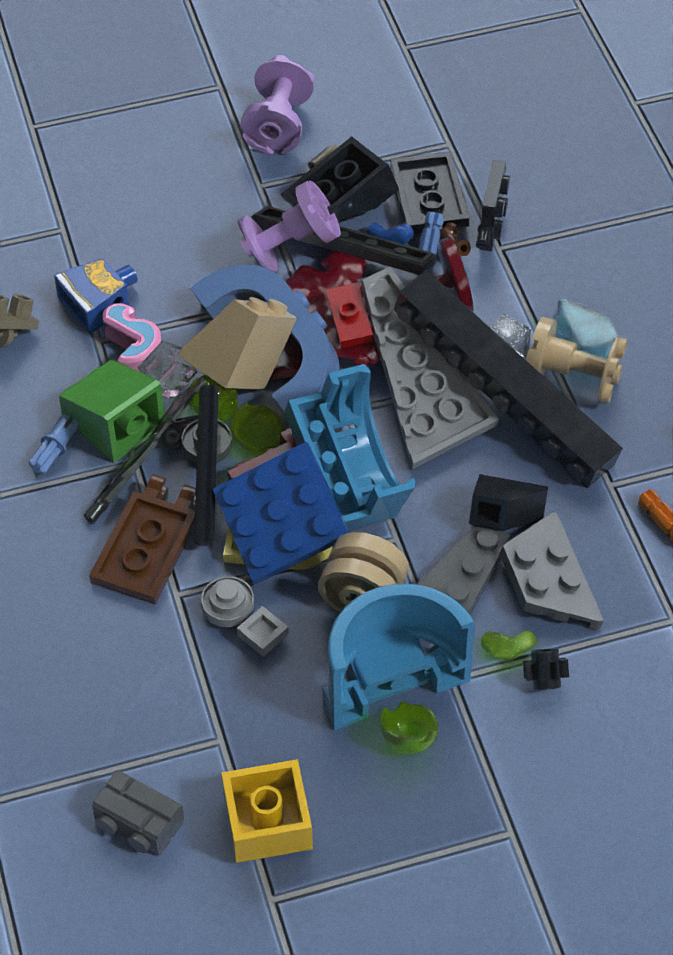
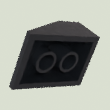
[281,136,399,221]

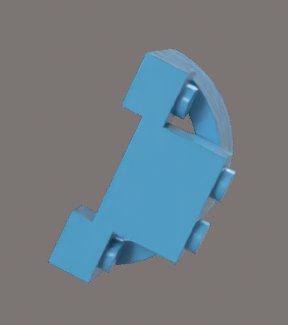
[323,584,475,730]

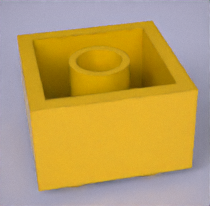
[221,759,313,863]

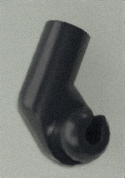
[161,415,198,449]

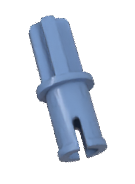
[29,415,79,475]

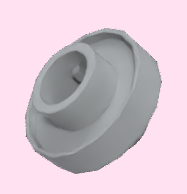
[201,576,254,627]

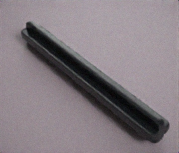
[194,384,219,546]

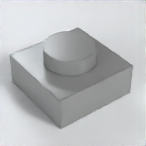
[237,606,289,657]

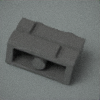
[92,770,184,856]

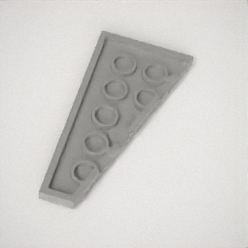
[361,266,499,470]

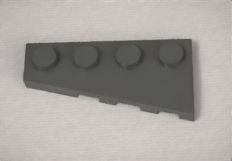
[417,526,510,644]

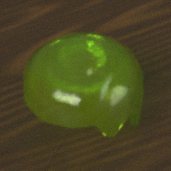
[230,403,284,455]
[379,701,439,756]

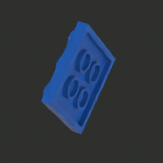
[213,441,350,585]

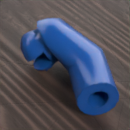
[366,222,414,245]

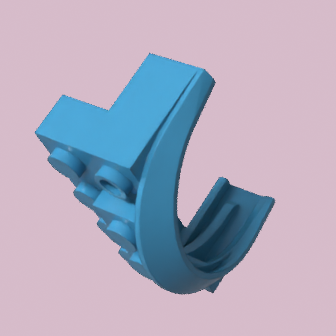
[284,364,415,530]

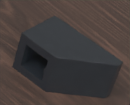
[469,474,548,531]

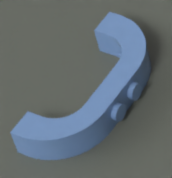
[190,265,340,414]

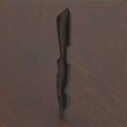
[84,378,206,524]

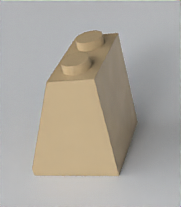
[178,297,297,389]

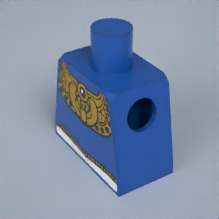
[54,258,138,334]

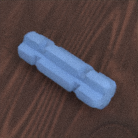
[419,212,443,273]

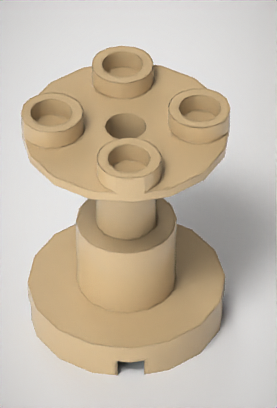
[526,317,628,404]

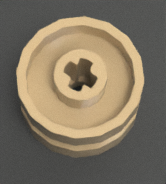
[318,532,409,612]

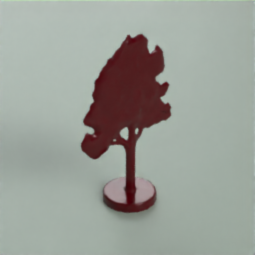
[270,237,474,380]

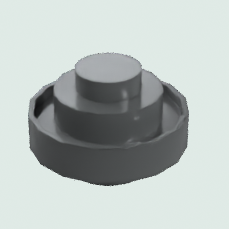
[181,419,232,463]

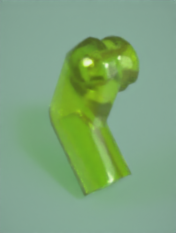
[481,629,538,661]

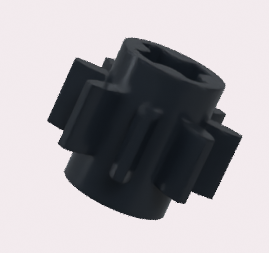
[523,648,569,690]

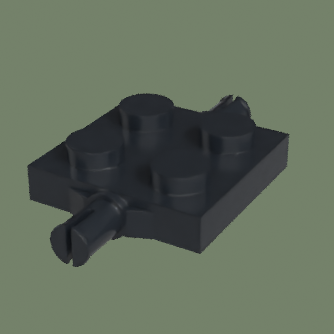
[475,160,510,252]

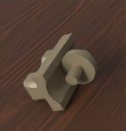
[0,294,39,347]

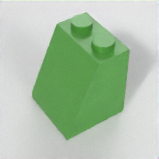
[59,360,164,463]

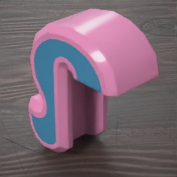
[103,303,163,376]

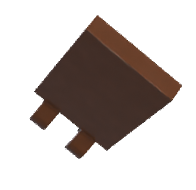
[89,474,196,605]

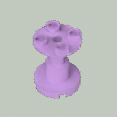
[240,55,314,154]
[238,180,341,272]

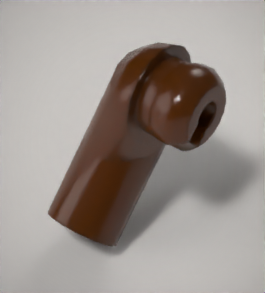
[439,222,471,256]

